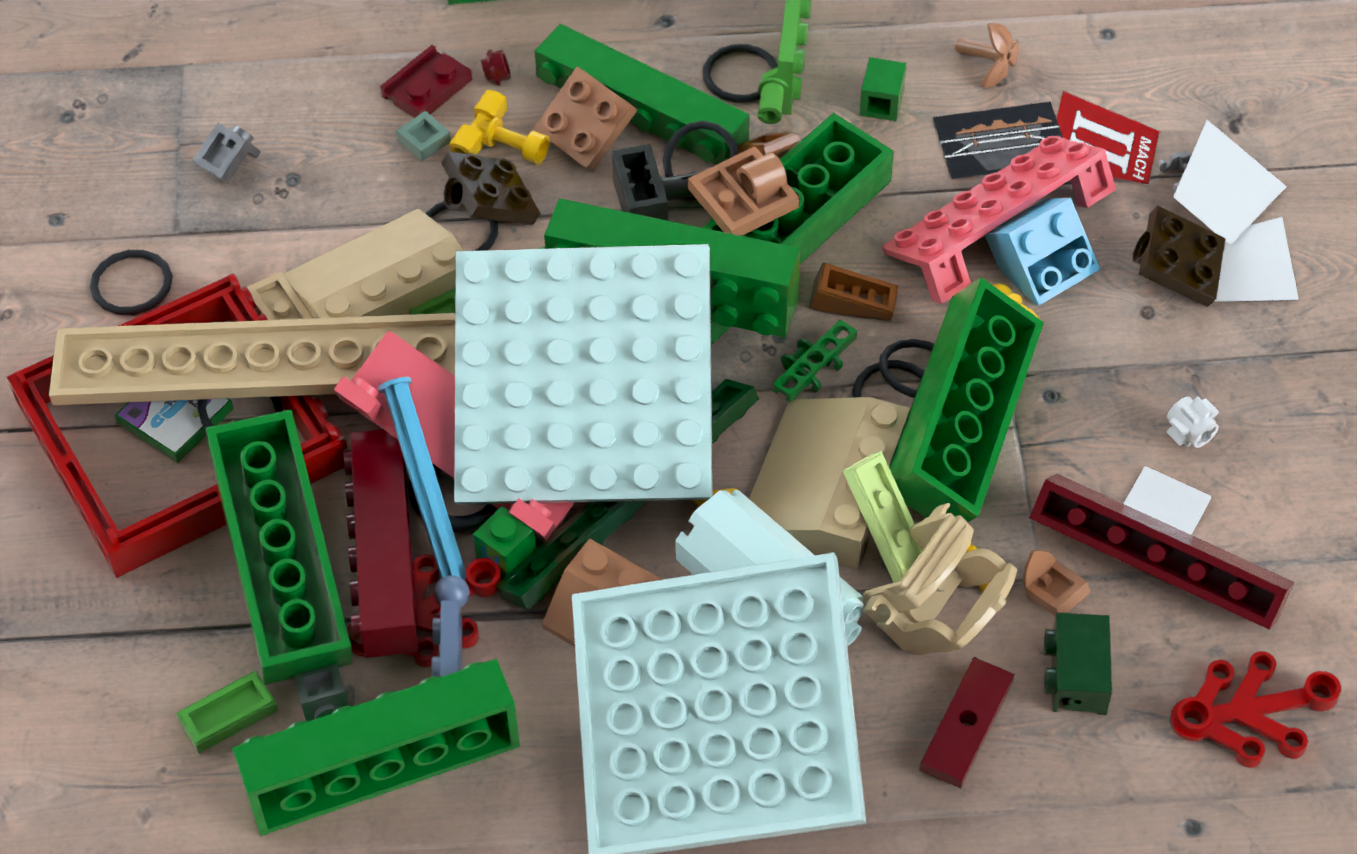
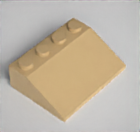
[283,209,465,319]
[749,397,910,570]

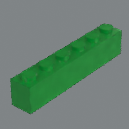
[534,23,750,165]

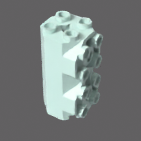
[676,490,864,646]

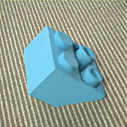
[985,198,1100,305]

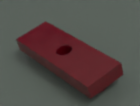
[919,657,1015,789]

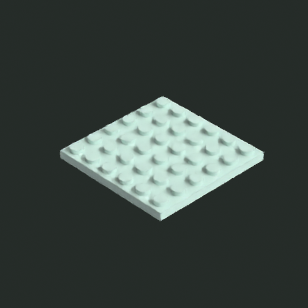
[454,244,713,505]
[572,553,866,854]

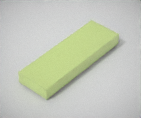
[843,451,923,583]

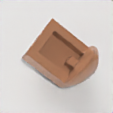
[1023,550,1091,616]

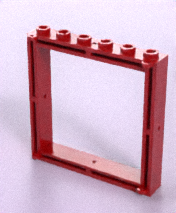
[6,273,347,578]

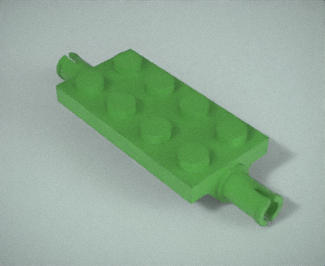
[758,0,812,124]

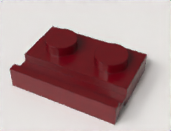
[380,45,472,118]

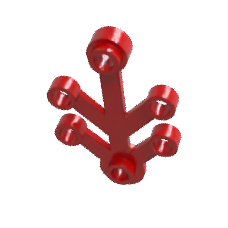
[347,554,501,668]
[1170,651,1341,768]

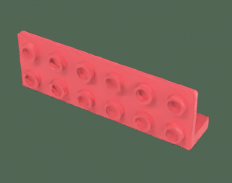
[882,136,1116,304]
[333,331,575,542]

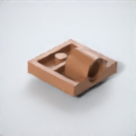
[533,66,637,172]
[688,146,799,236]

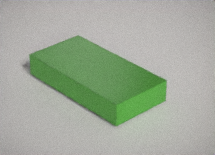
[176,670,278,753]

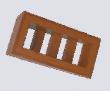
[737,132,800,160]
[809,262,898,320]

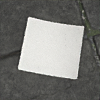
[1123,466,1211,535]

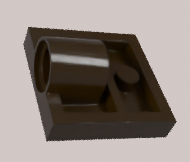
[441,151,541,225]
[1132,206,1226,307]

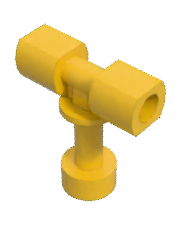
[449,90,550,165]

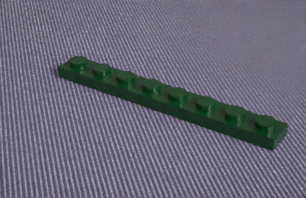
[495,379,759,610]

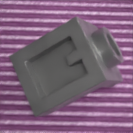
[192,123,261,183]
[294,663,348,721]

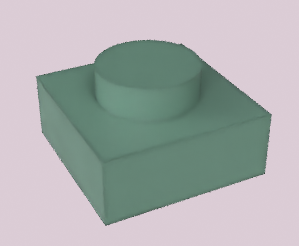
[396,111,451,161]

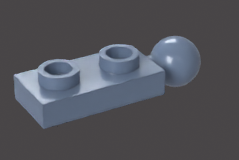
[432,575,469,677]

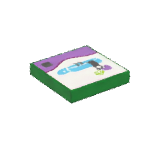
[115,398,234,463]

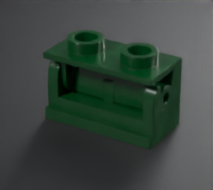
[1044,612,1112,715]

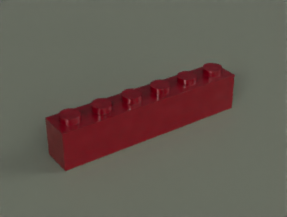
[343,429,419,658]
[1029,474,1295,630]

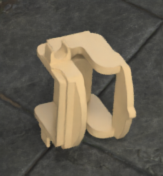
[862,503,1017,655]

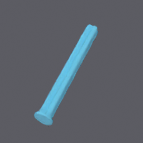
[378,377,466,580]

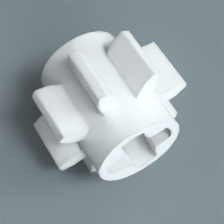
[1166,397,1219,448]

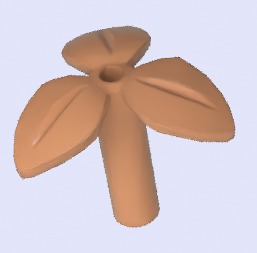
[955,23,1019,88]

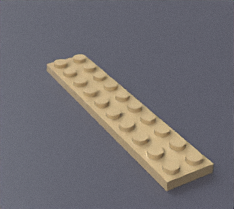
[49,313,455,405]

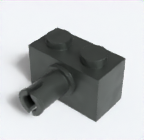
[612,144,697,221]

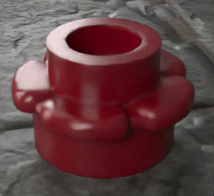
[481,49,511,86]

